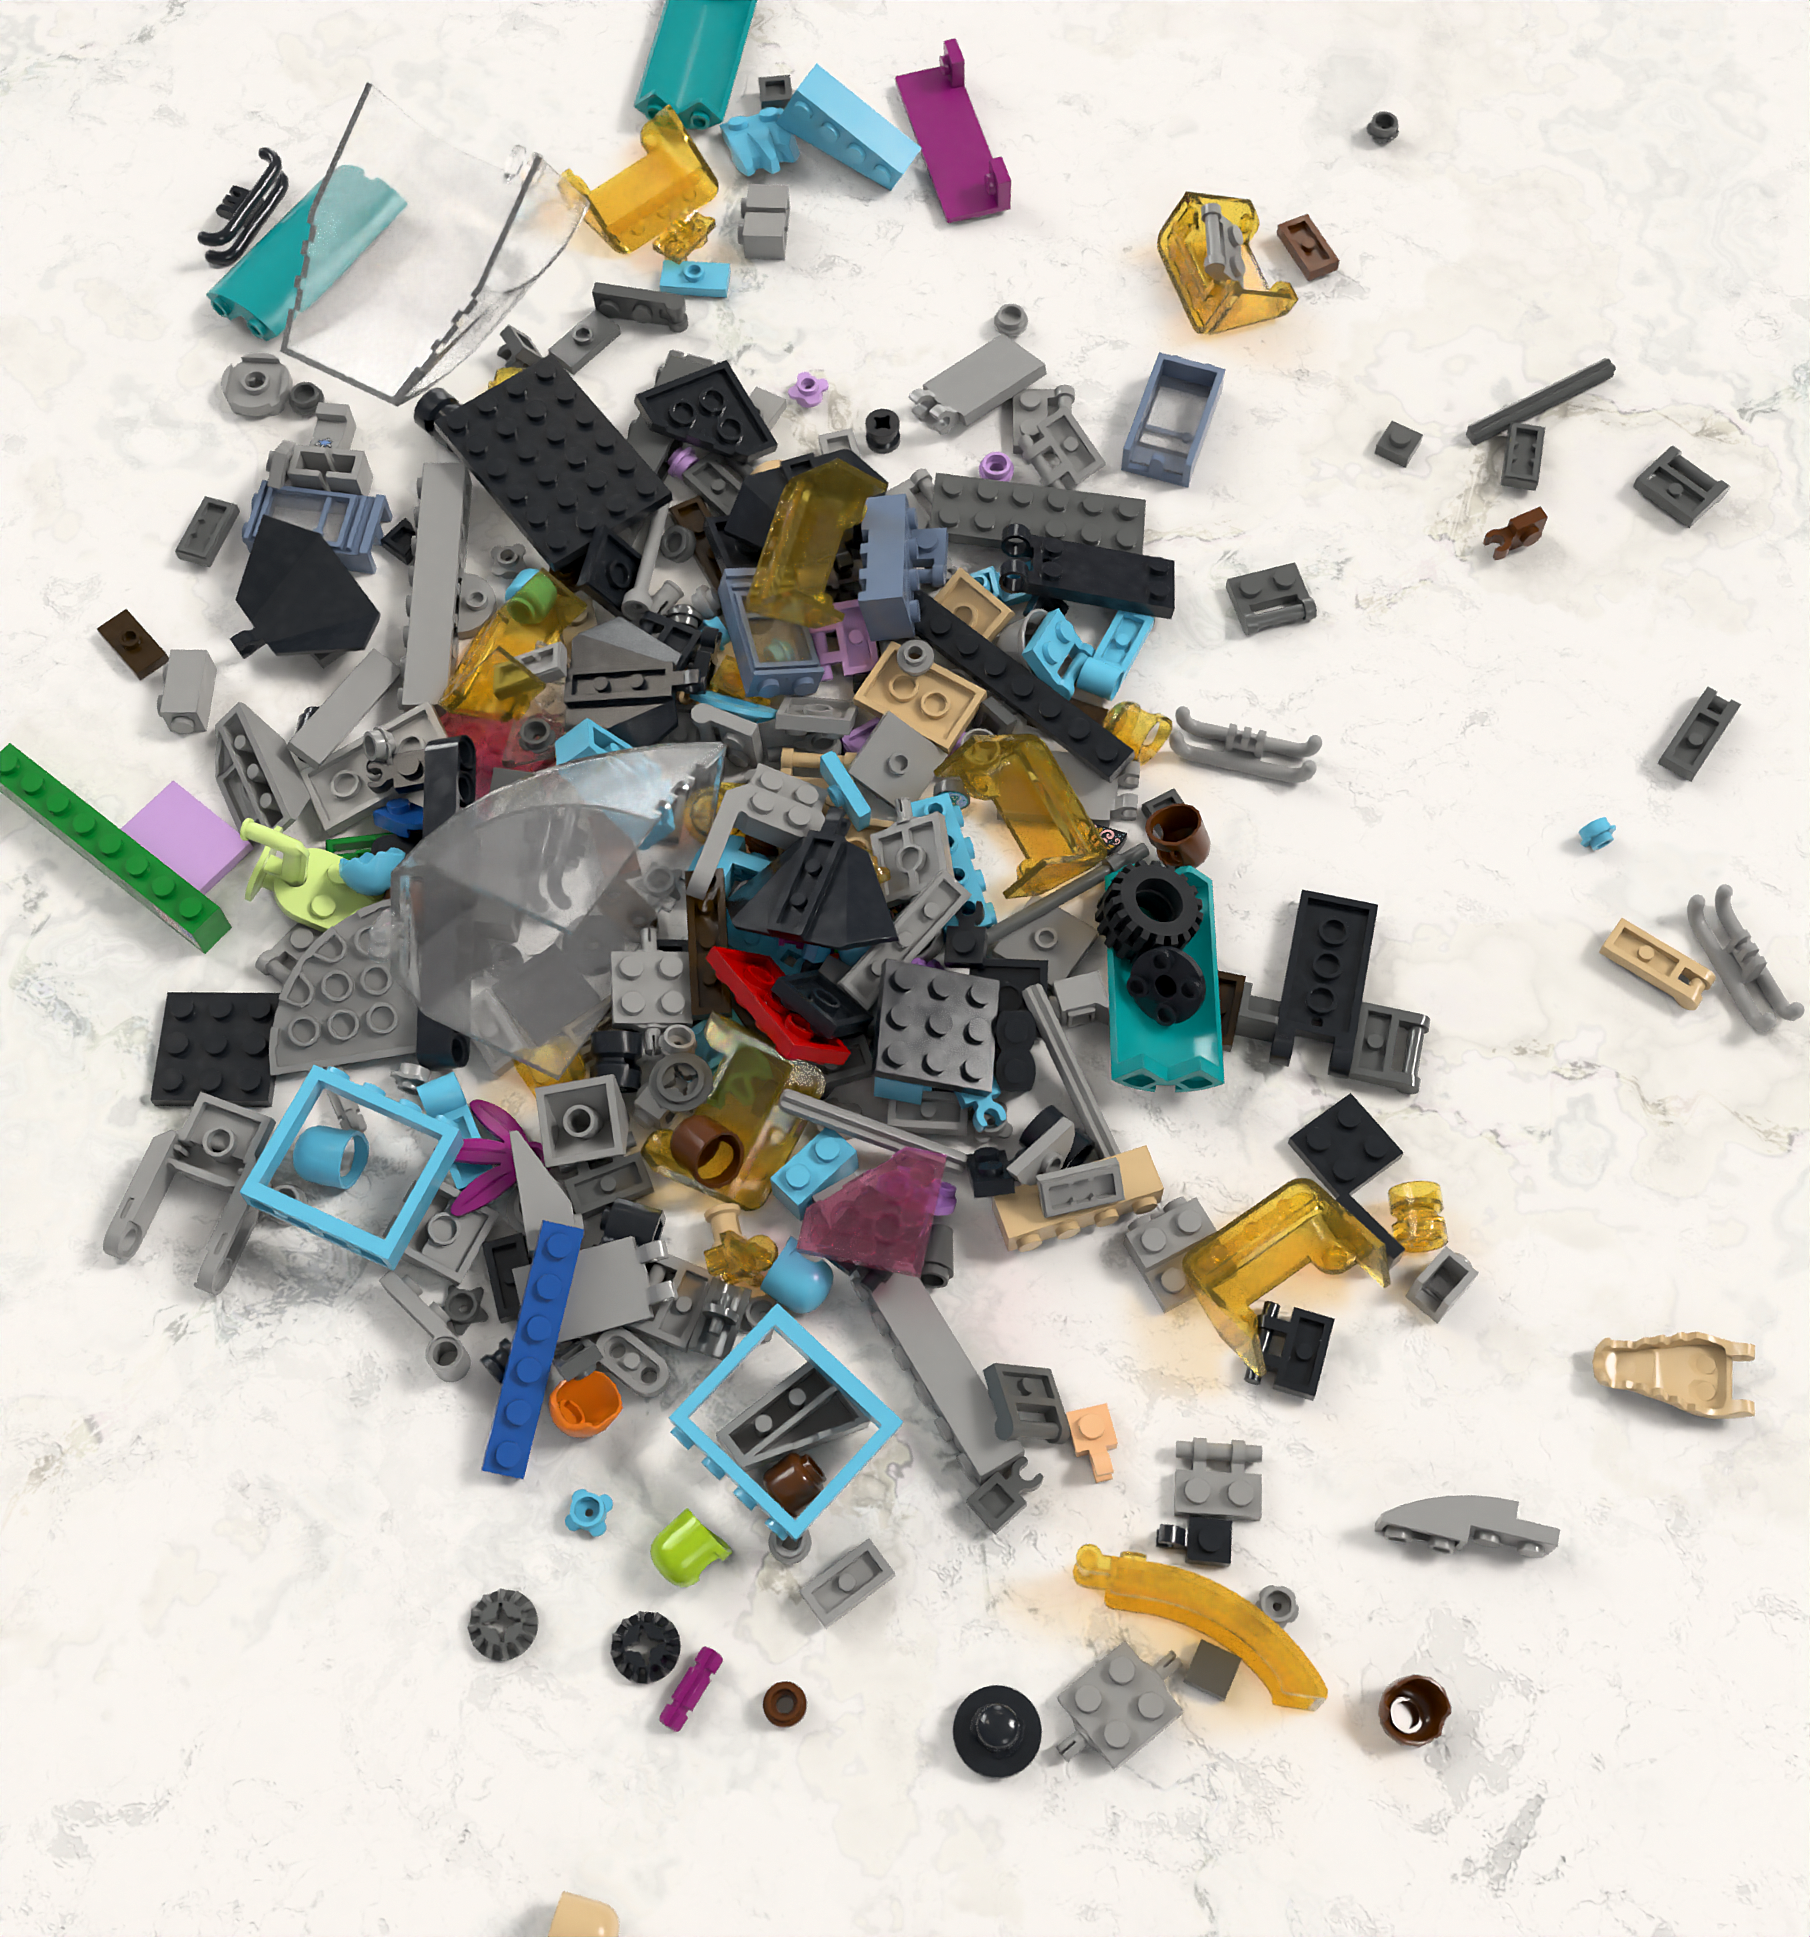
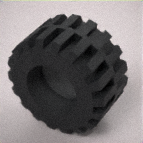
[1095,860,1203,965]

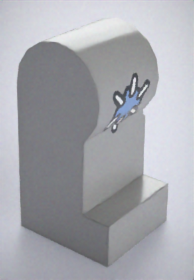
[310,402,357,471]

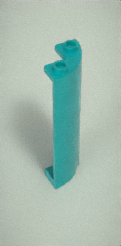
[634,0,757,130]
[205,163,407,341]
[1105,864,1225,1093]

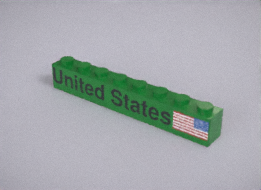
[0,743,232,954]

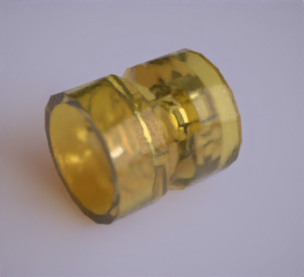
[1387,1181,1448,1253]

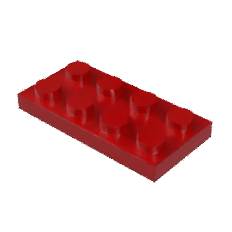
[705,946,851,1065]

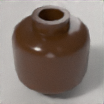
[762,1453,826,1518]

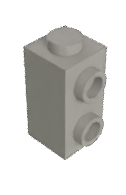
[157,649,217,734]

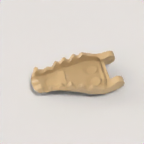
[1592,1332,1755,1419]

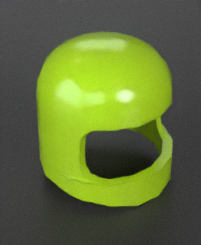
[650,1508,733,1587]

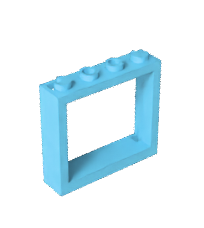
[240,1065,464,1271]
[669,1303,903,1542]

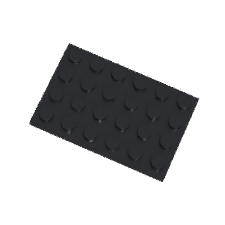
[434,354,673,572]

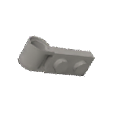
[378,1270,471,1382]

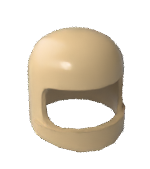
[548,1891,620,1937]

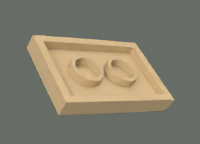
[853,641,987,755]

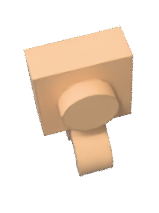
[1066,1403,1118,1483]

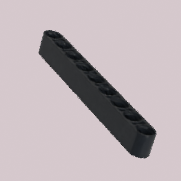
[416,735,476,1071]

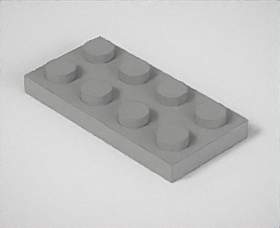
[299,700,449,837]

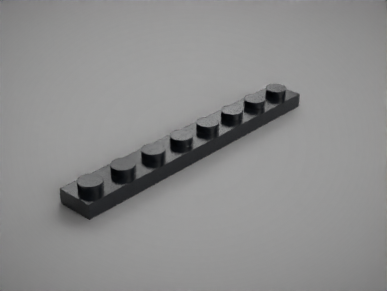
[914,589,1135,783]

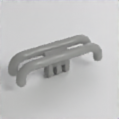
[1169,706,1322,783]
[1687,884,1805,1032]

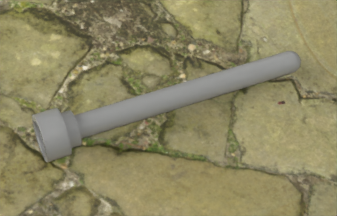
[621,503,670,621]

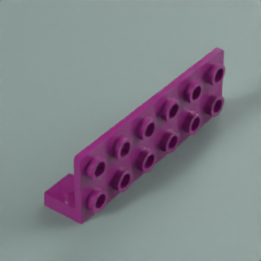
[895,38,1011,223]

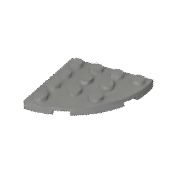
[269,896,418,1076]

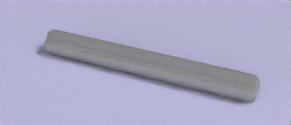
[1022,984,1120,1160]
[778,1089,968,1175]

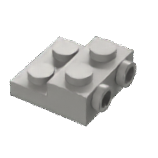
[382,1180,500,1286]
[1123,1197,1237,1313]

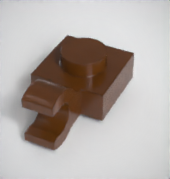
[1483,506,1548,560]

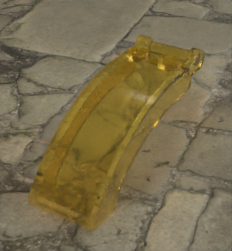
[1072,1544,1328,1712]

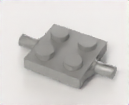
[870,797,954,908]
[610,928,693,1056]
[1056,1641,1183,1771]

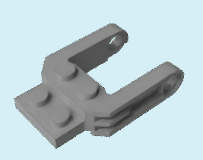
[685,763,828,901]
[103,1092,276,1295]

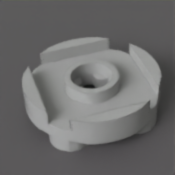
[221,353,293,416]

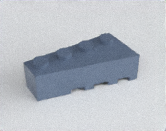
[858,493,920,642]

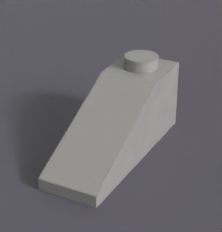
[509,1130,585,1259]

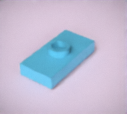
[659,260,731,298]
[820,750,871,832]

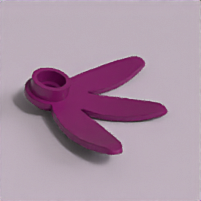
[433,1099,551,1216]

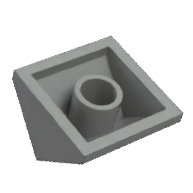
[535,1074,630,1168]

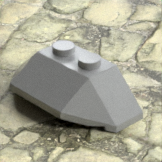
[215,702,310,834]

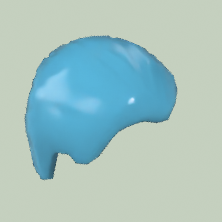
[339,848,406,896]

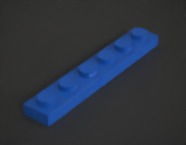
[481,1220,584,1479]

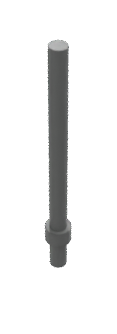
[987,843,1150,946]

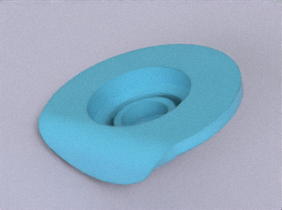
[689,690,778,723]

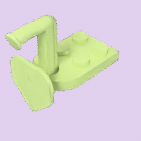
[240,818,384,933]

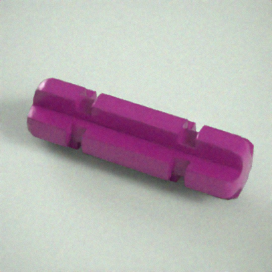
[659,1646,723,1732]

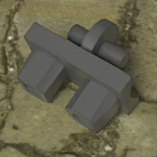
[688,1277,752,1361]

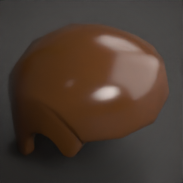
[1378,1674,1451,1748]

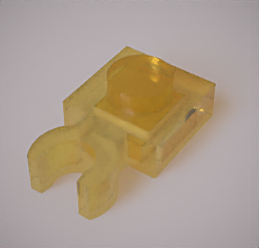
[709,654,776,707]

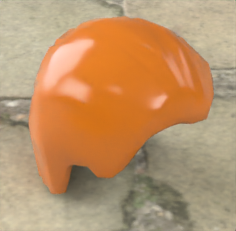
[548,1370,623,1438]

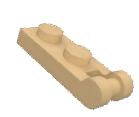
[1599,918,1716,1010]

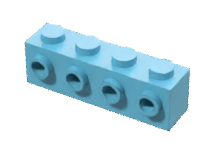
[911,793,997,943]

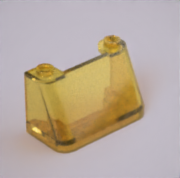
[1157,191,1299,335]

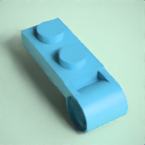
[1077,610,1154,701]
[416,1072,493,1191]

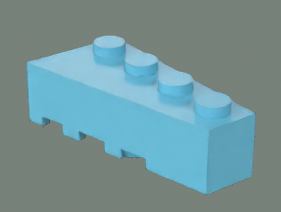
[776,63,922,191]

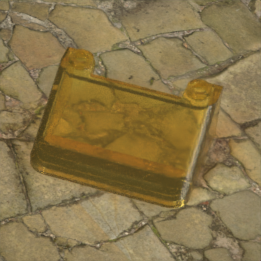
[552,104,719,254]
[640,1011,826,1211]

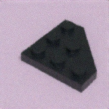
[634,360,778,464]

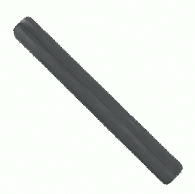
[1466,358,1616,444]

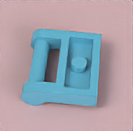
[1021,608,1096,701]

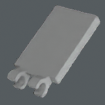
[909,333,1047,435]
[997,748,1140,828]
[512,1236,679,1345]

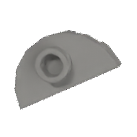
[457,573,497,640]
[1007,1117,1075,1186]

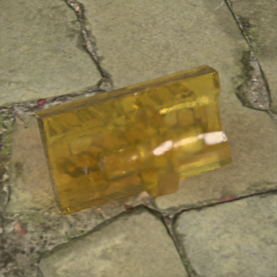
[652,205,716,265]
[704,1229,778,1288]

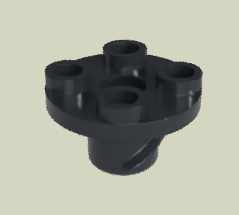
[1126,946,1206,1026]
[953,1685,1042,1779]

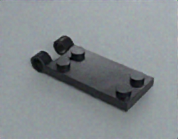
[999,523,1175,619]
[1269,889,1378,1079]

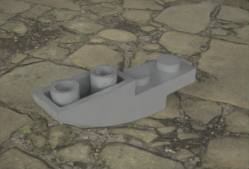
[1374,1495,1560,1558]

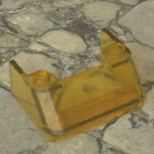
[746,458,887,629]
[438,567,588,722]
[933,734,1108,899]
[1182,1178,1391,1378]

